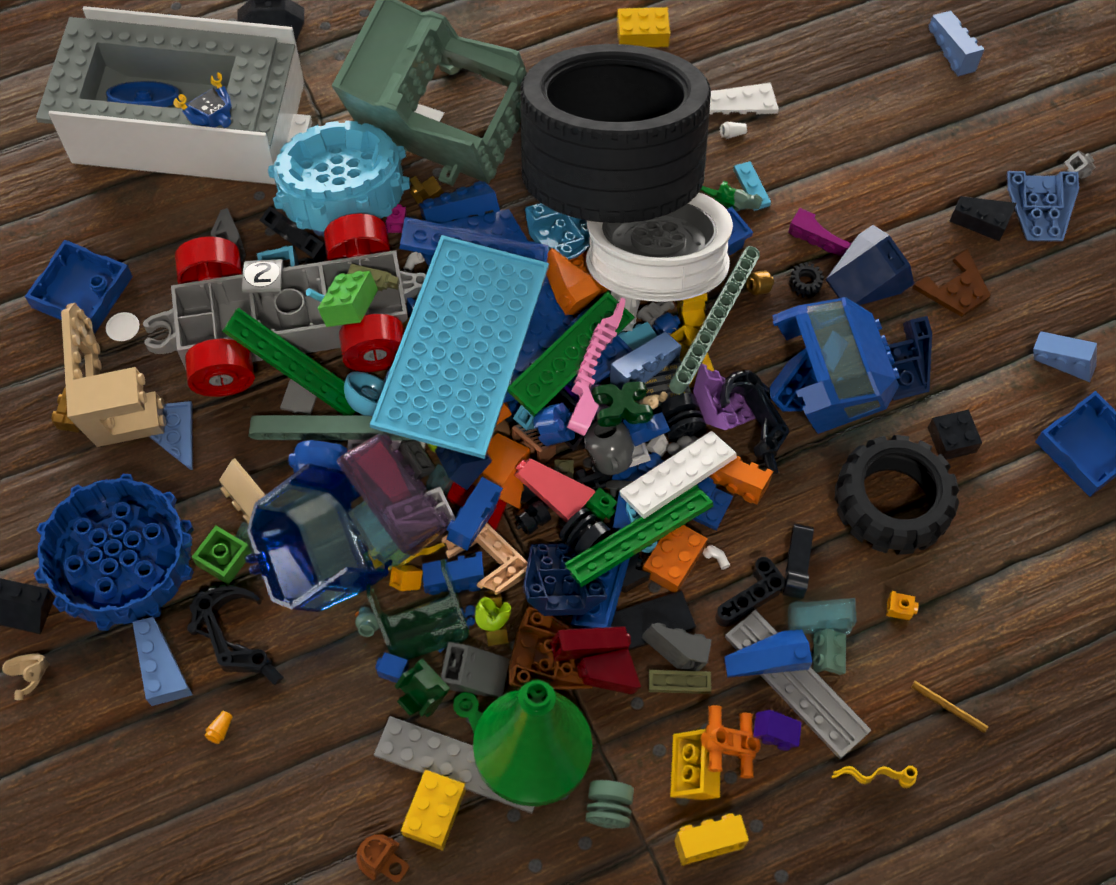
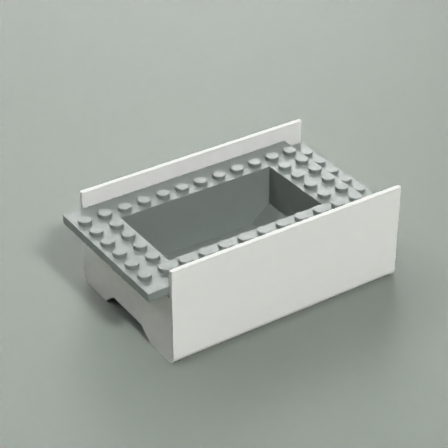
[36,6,312,185]

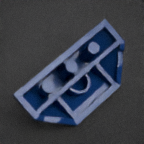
[770,348,824,412]

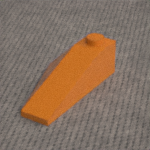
[546,248,601,315]

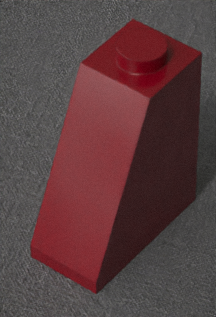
[577,648,641,694]

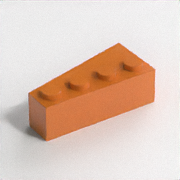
[708,456,773,505]

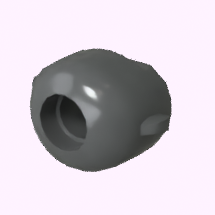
[584,421,634,475]

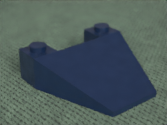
[851,316,932,401]

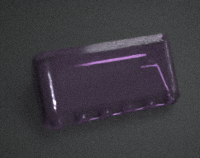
[336,433,449,556]

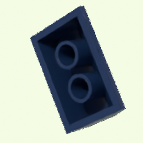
[435,446,492,490]

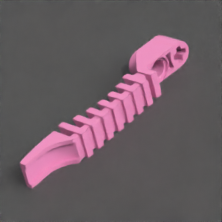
[566,297,626,436]

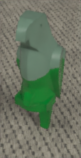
[700,181,763,212]

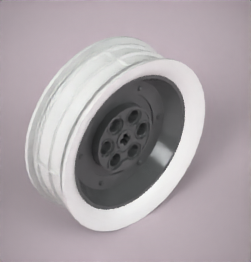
[586,192,733,302]

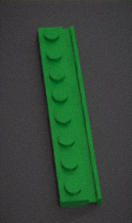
[222,308,355,416]
[564,484,713,587]

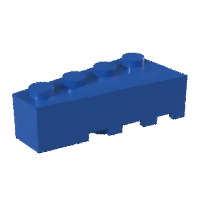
[419,181,500,224]

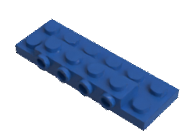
[612,452,733,531]

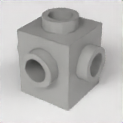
[1065,151,1096,179]

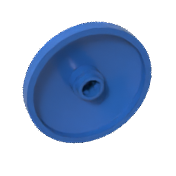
[106,81,179,107]

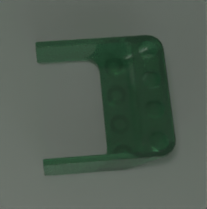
[366,559,469,660]

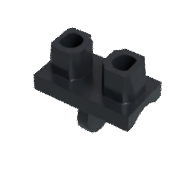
[575,465,610,492]

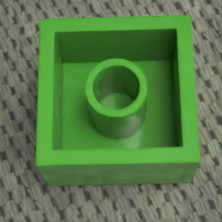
[192,525,252,585]

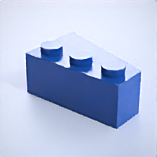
[447,477,503,551]

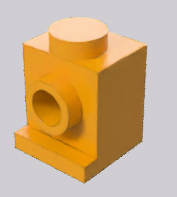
[886,591,919,620]

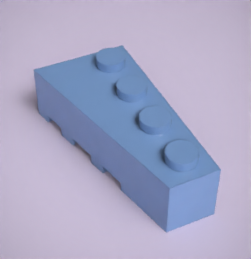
[929,11,984,76]
[610,332,681,390]
[133,617,193,706]

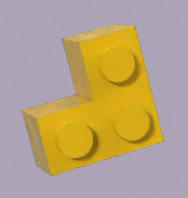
[677,293,707,329]

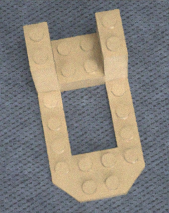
[61,303,166,447]

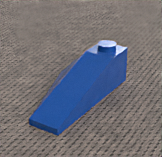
[724,629,812,678]

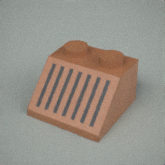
[512,424,556,465]

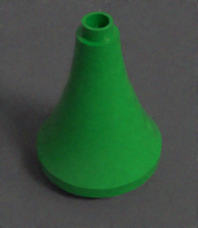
[473,680,592,806]

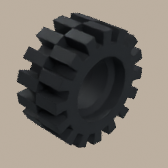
[789,263,824,298]

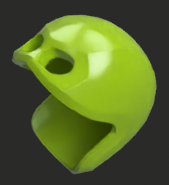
[475,597,511,631]

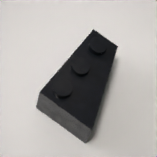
[949,196,1017,241]

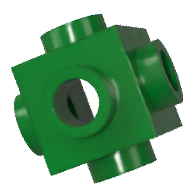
[583,488,617,521]

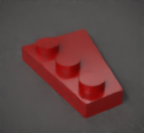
[447,481,508,531]

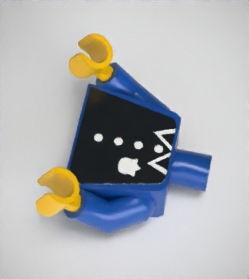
[174,73,232,128]

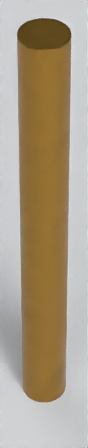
[911,681,988,733]

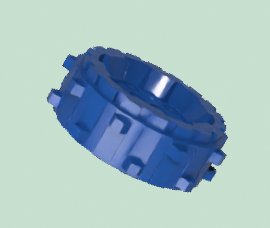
[34,474,194,631]

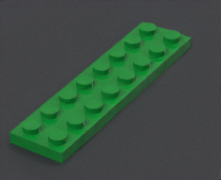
[507,291,635,417]

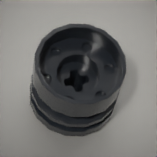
[658,393,706,442]
[559,507,612,555]

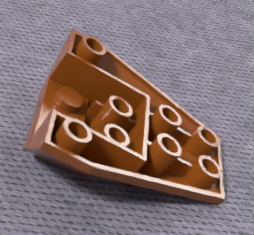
[508,607,592,690]

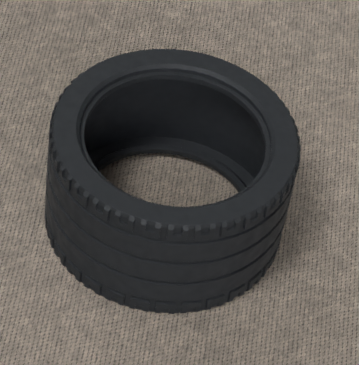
[521,44,711,223]

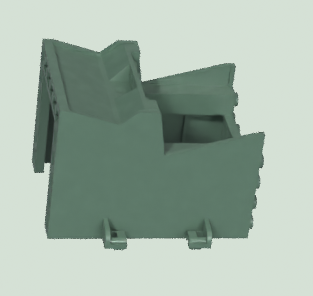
[332,0,527,186]

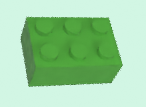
[318,271,378,327]

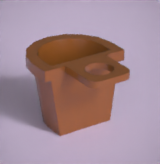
[356,834,409,883]

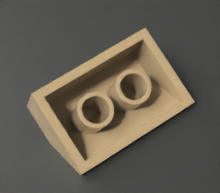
[219,458,275,529]

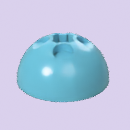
[344,372,385,416]

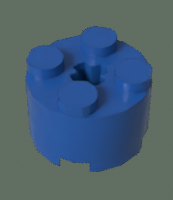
[534,403,575,446]

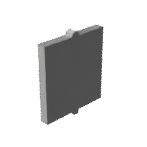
[280,379,317,415]

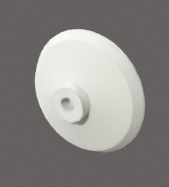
[106,312,139,341]

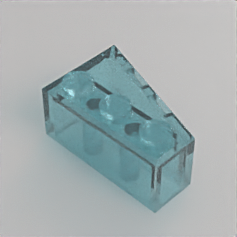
[348,499,411,569]
[787,598,857,635]

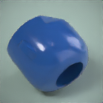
[288,440,354,490]

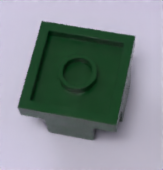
[394,659,450,718]

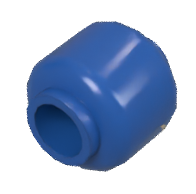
[652,312,681,336]

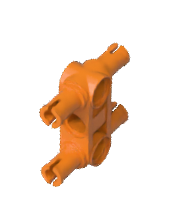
[701,705,761,779]

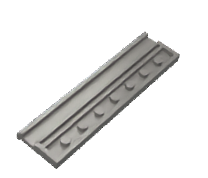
[725,610,872,759]

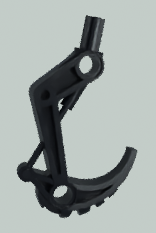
[720,370,789,475]
[187,585,284,686]

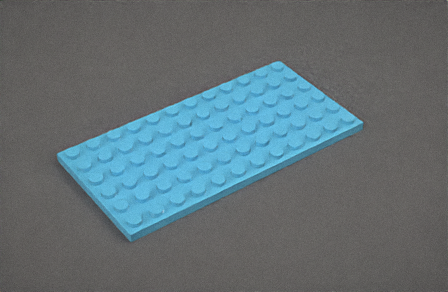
[370,235,549,459]

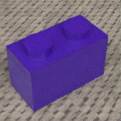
[753,710,802,751]

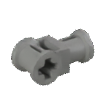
[637,301,675,329]

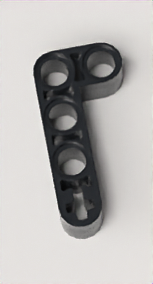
[782,523,814,599]
[715,557,785,627]

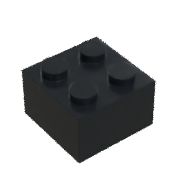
[928,409,982,460]

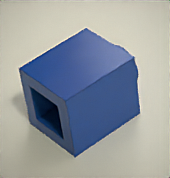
[375,652,409,683]

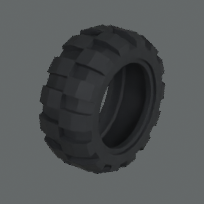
[834,435,959,555]

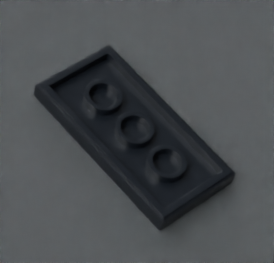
[611,590,696,650]

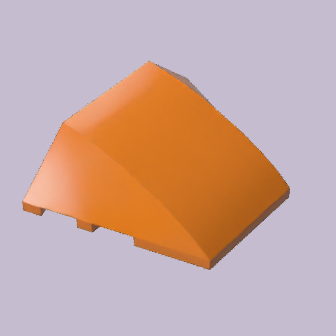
[472,433,531,509]

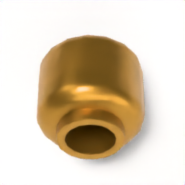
[746,270,774,295]

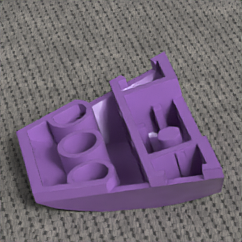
[693,363,756,430]

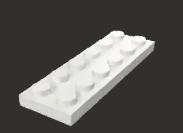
[619,431,737,519]

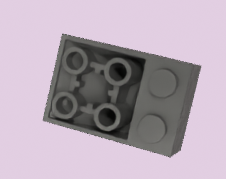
[642,623,712,671]
[441,642,510,698]

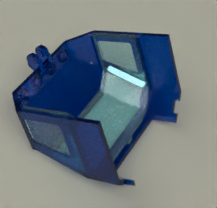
[245,463,393,612]

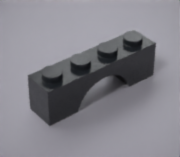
[259,206,327,262]

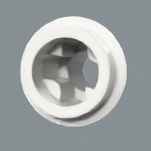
[720,122,747,139]

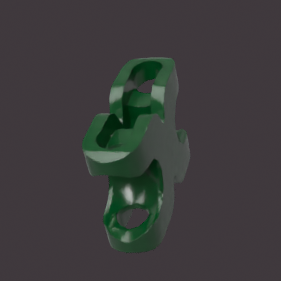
[591,382,654,427]

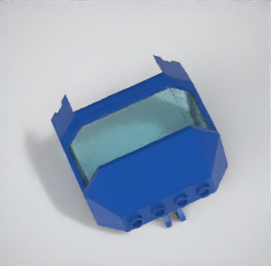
[772,297,900,434]

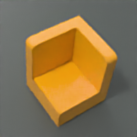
[389,565,423,591]

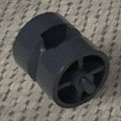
[514,499,551,536]

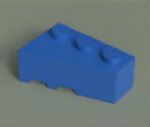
[422,551,485,595]

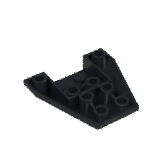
[237,0,305,42]

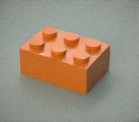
[642,525,708,593]

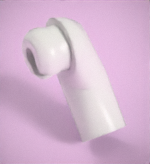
[403,252,425,273]
[703,545,730,570]

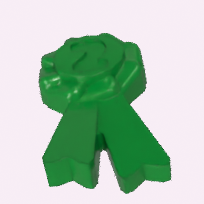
[453,692,483,733]

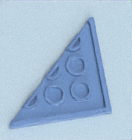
[149,401,193,470]

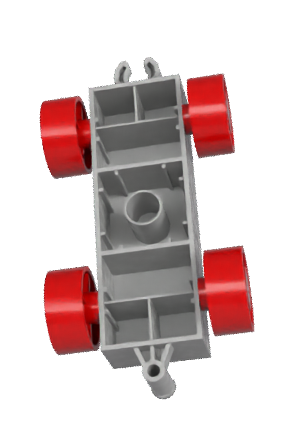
[143,214,426,397]

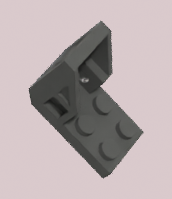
[211,208,246,264]

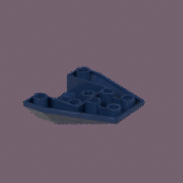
[825,225,914,306]
[523,543,607,616]

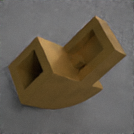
[410,176,444,205]

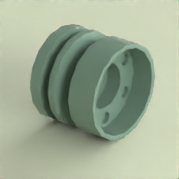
[585,780,634,829]

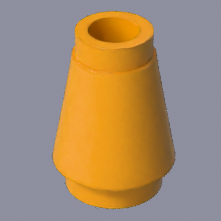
[205,711,233,744]

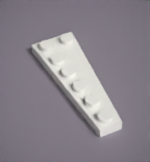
[709,83,779,114]

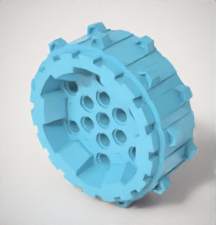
[268,121,410,232]

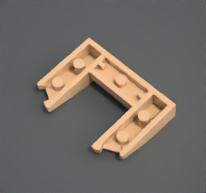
[441,523,528,595]

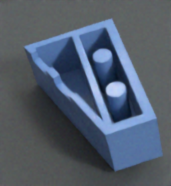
[1033,331,1097,382]

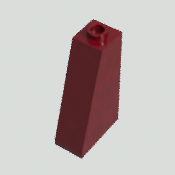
[550,626,631,662]

